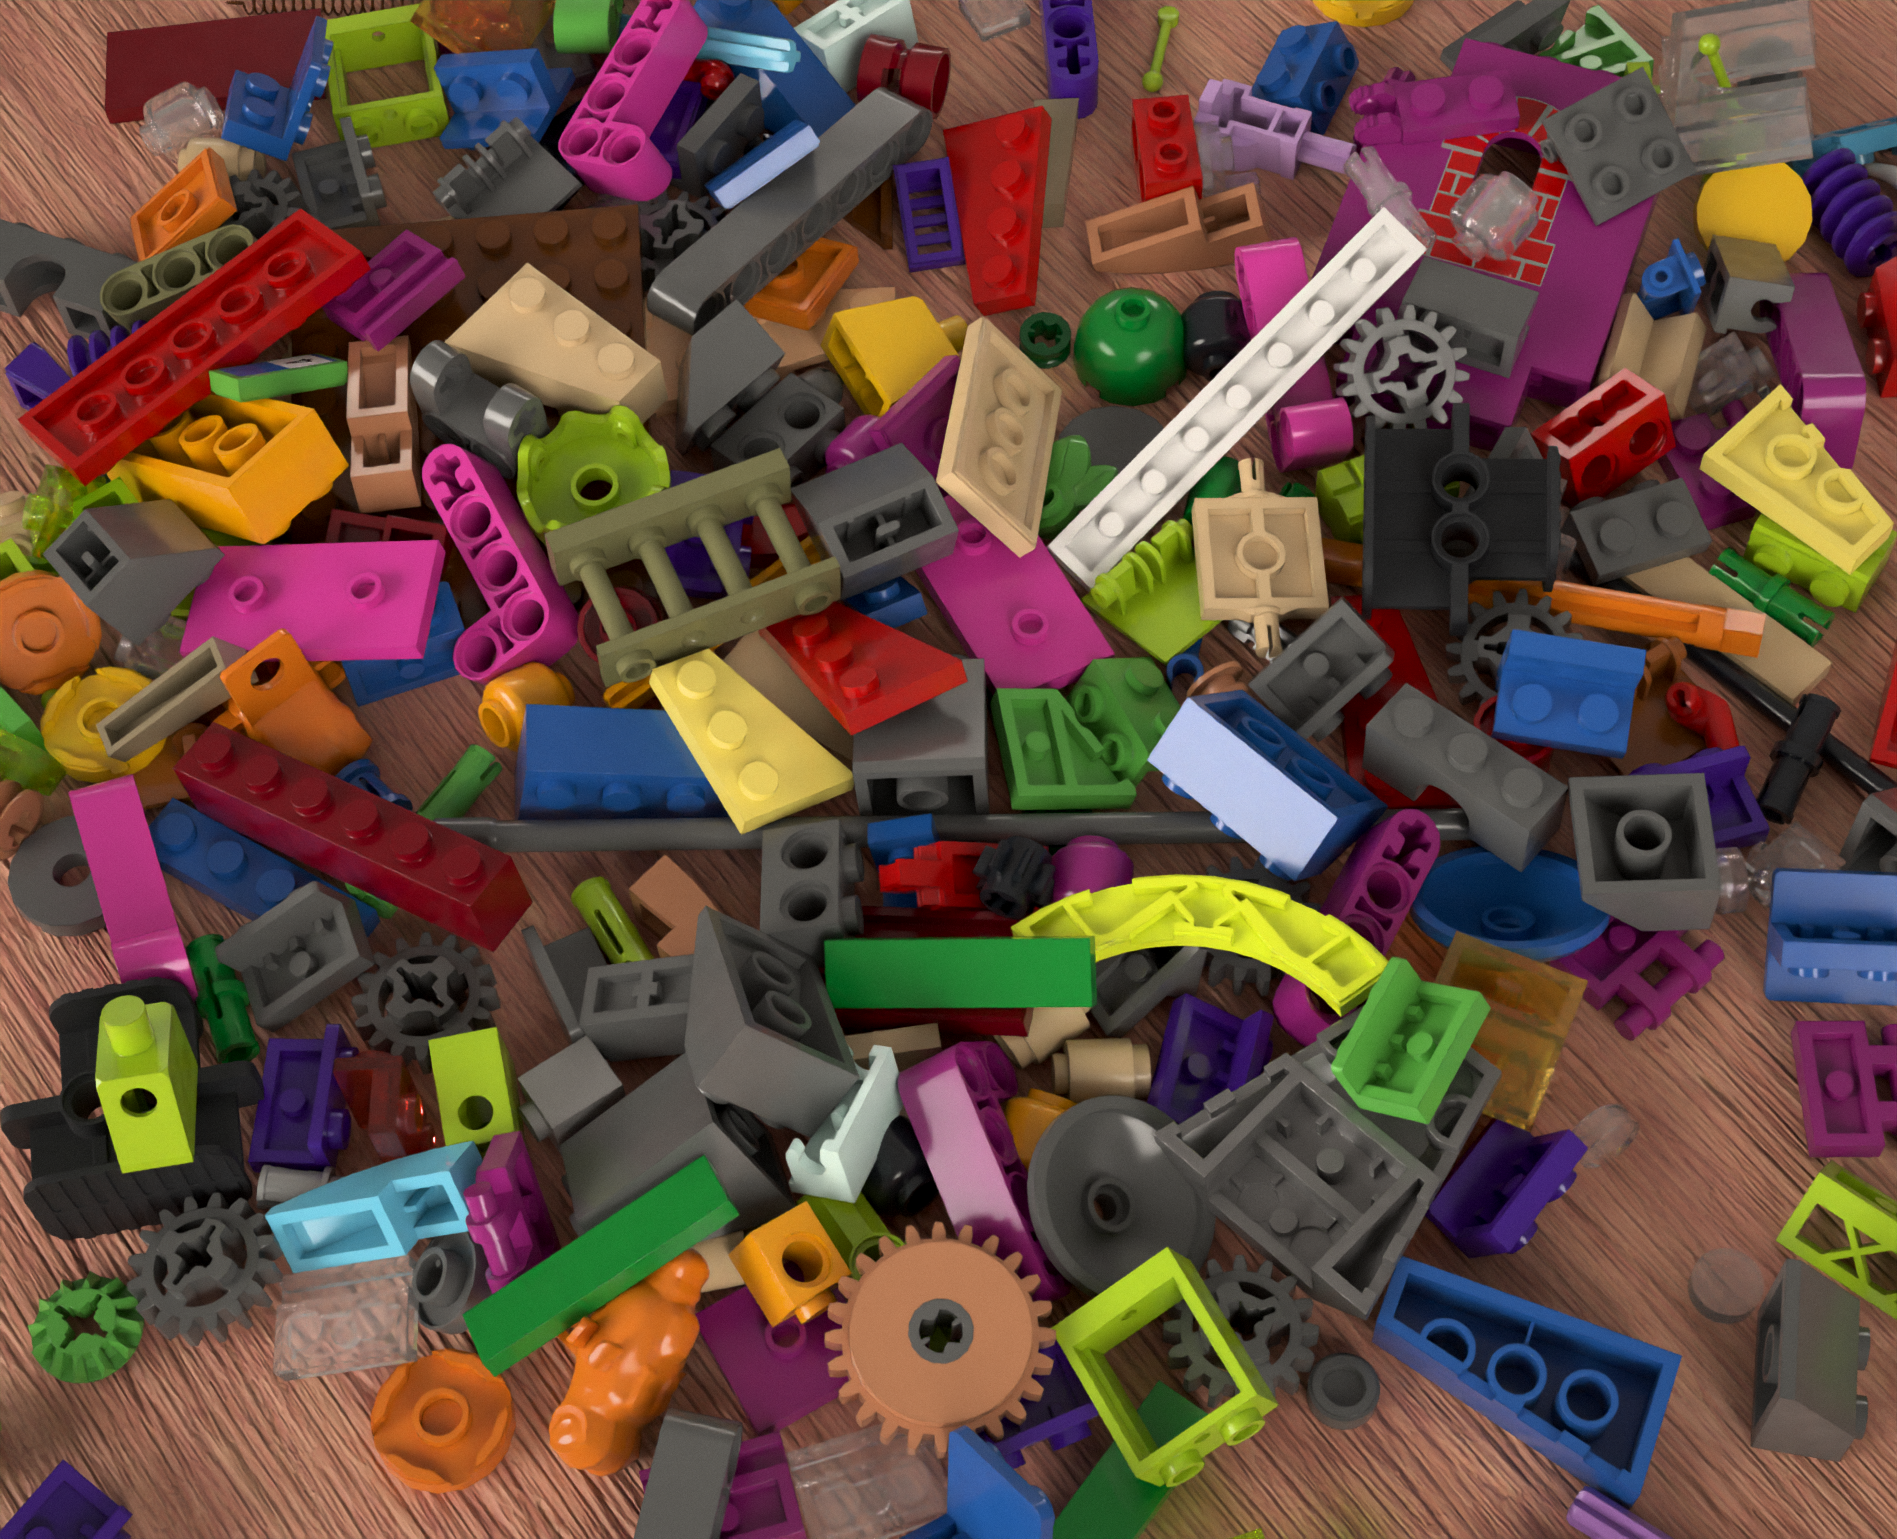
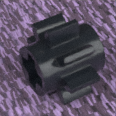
[972,836,1056,920]

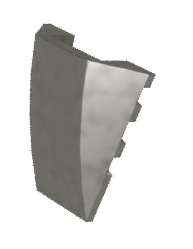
[1153,1006,1502,1320]

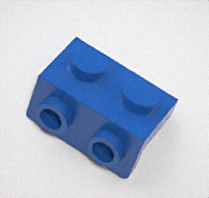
[1252,21,1359,135]

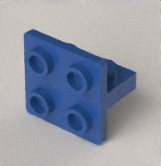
[434,48,576,150]
[1763,868,1897,1006]

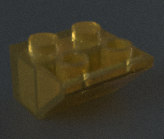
[1434,931,1588,1132]

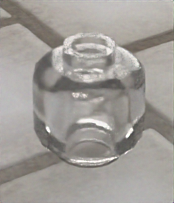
[139,82,224,164]
[1450,171,1539,262]

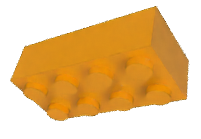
[106,392,349,545]

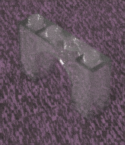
[1657,0,1817,177]

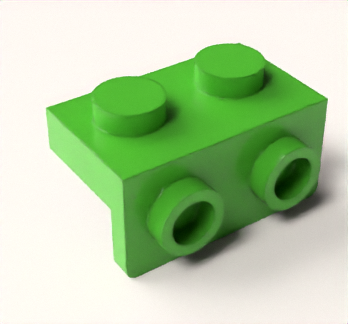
[1066,657,1181,788]
[1331,957,1491,1124]

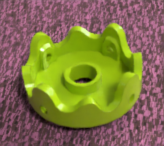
[516,405,671,546]

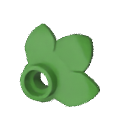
[1038,435,1118,540]

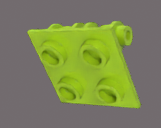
[1081,518,1223,666]

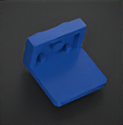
[899,1425,1055,1539]

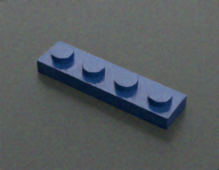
[148,798,381,938]

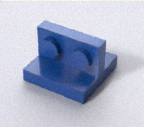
[1491,629,1646,759]

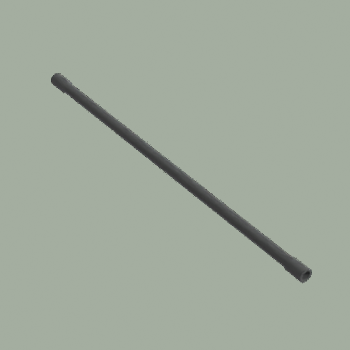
[434,808,1471,853]

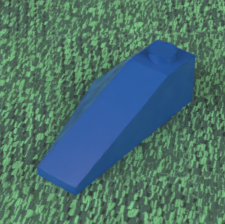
[694,0,856,137]

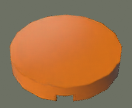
[0,570,102,695]
[370,1348,516,1494]

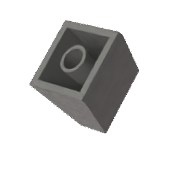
[852,654,990,816]
[560,1052,796,1242]

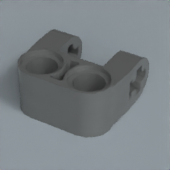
[410,340,550,479]

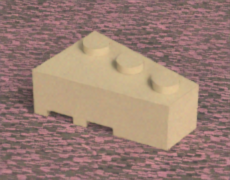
[445,263,668,424]

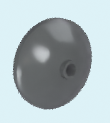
[1027,1095,1216,1298]

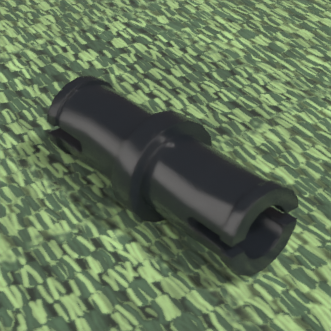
[1756,693,1841,825]

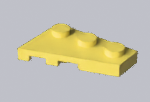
[1699,384,1894,574]
[649,648,854,835]

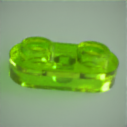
[0,729,67,796]

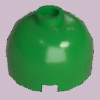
[1073,287,1188,406]

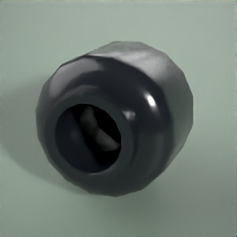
[1181,291,1251,381]
[861,1115,939,1217]

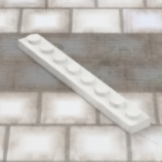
[1047,207,1427,592]

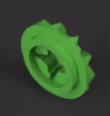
[28,1271,144,1383]

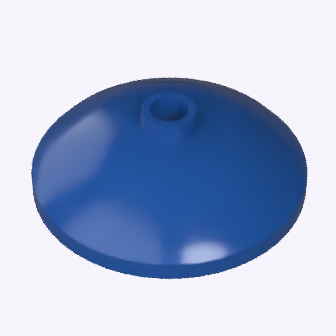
[1409,846,1611,966]

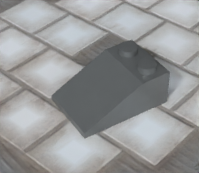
[684,906,859,1138]

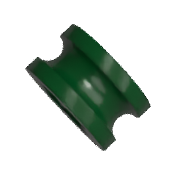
[1019,312,1071,369]

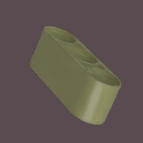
[100,224,257,334]

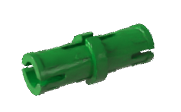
[1709,547,1835,647]
[186,934,260,1064]

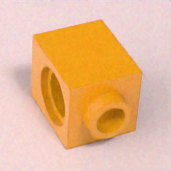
[728,1201,852,1328]

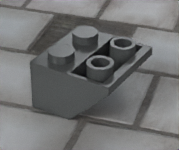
[675,299,785,457]
[791,443,959,601]
[43,499,225,647]

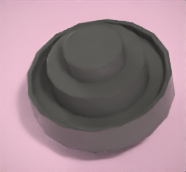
[412,1231,492,1335]

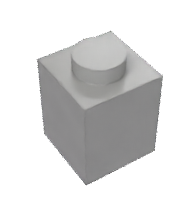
[517,1035,626,1156]

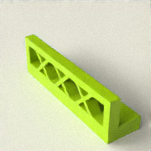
[1775,1160,1897,1320]

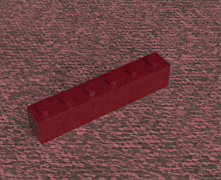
[173,722,533,952]

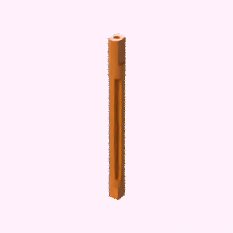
[1322,538,1766,658]

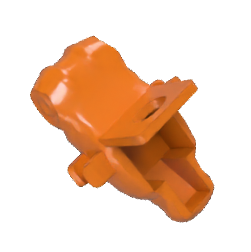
[211,628,373,777]
[548,1247,710,1476]

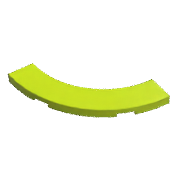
[1011,874,1389,1017]

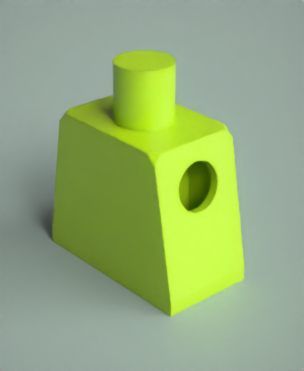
[95,995,198,1174]
[428,1027,526,1160]

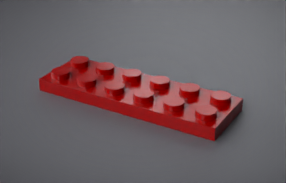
[17,208,371,486]

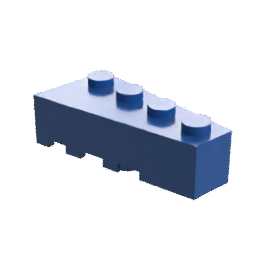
[514,704,730,820]
[1372,1256,1682,1510]

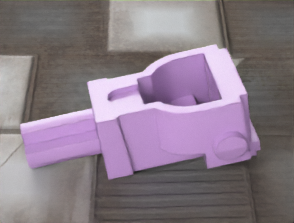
[1194,79,1356,180]

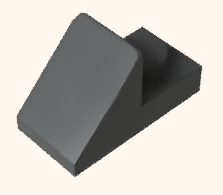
[1090,946,1207,1038]

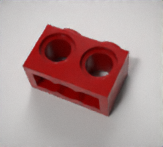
[1131,94,1203,203]
[1530,368,1676,507]

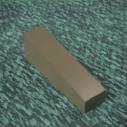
[1034,98,1079,228]
[96,636,259,762]

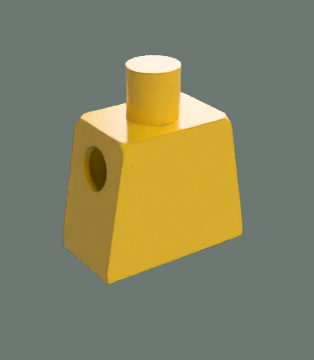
[820,296,968,417]

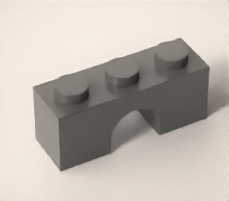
[0,219,137,340]
[1362,683,1569,872]

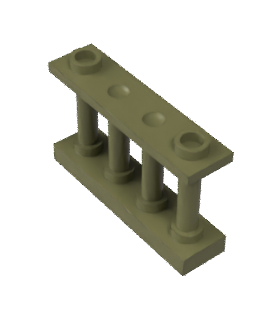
[545,448,841,687]

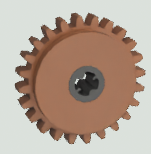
[825,1222,1056,1459]

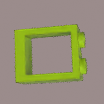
[325,2,450,148]
[1050,1247,1279,1487]

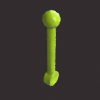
[1142,6,1179,92]
[1698,33,1751,133]

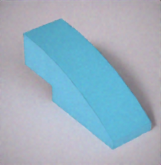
[264,1140,483,1273]

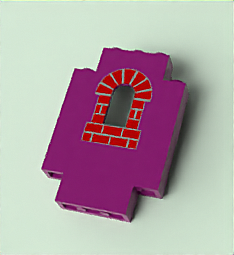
[1311,38,1660,452]

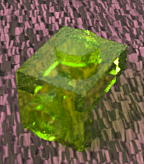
[22,464,106,559]

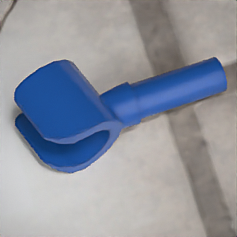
[1166,637,1204,691]

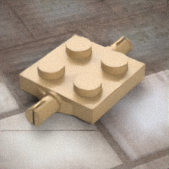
[1191,458,1329,658]

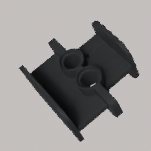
[1362,403,1561,636]
[0,977,264,1240]

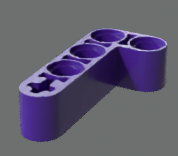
[1039,0,1099,119]

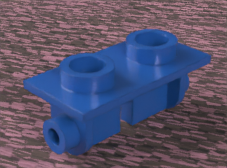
[1637,238,1706,320]

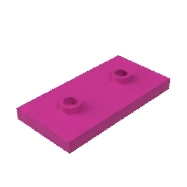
[915,495,1115,696]
[179,540,446,662]

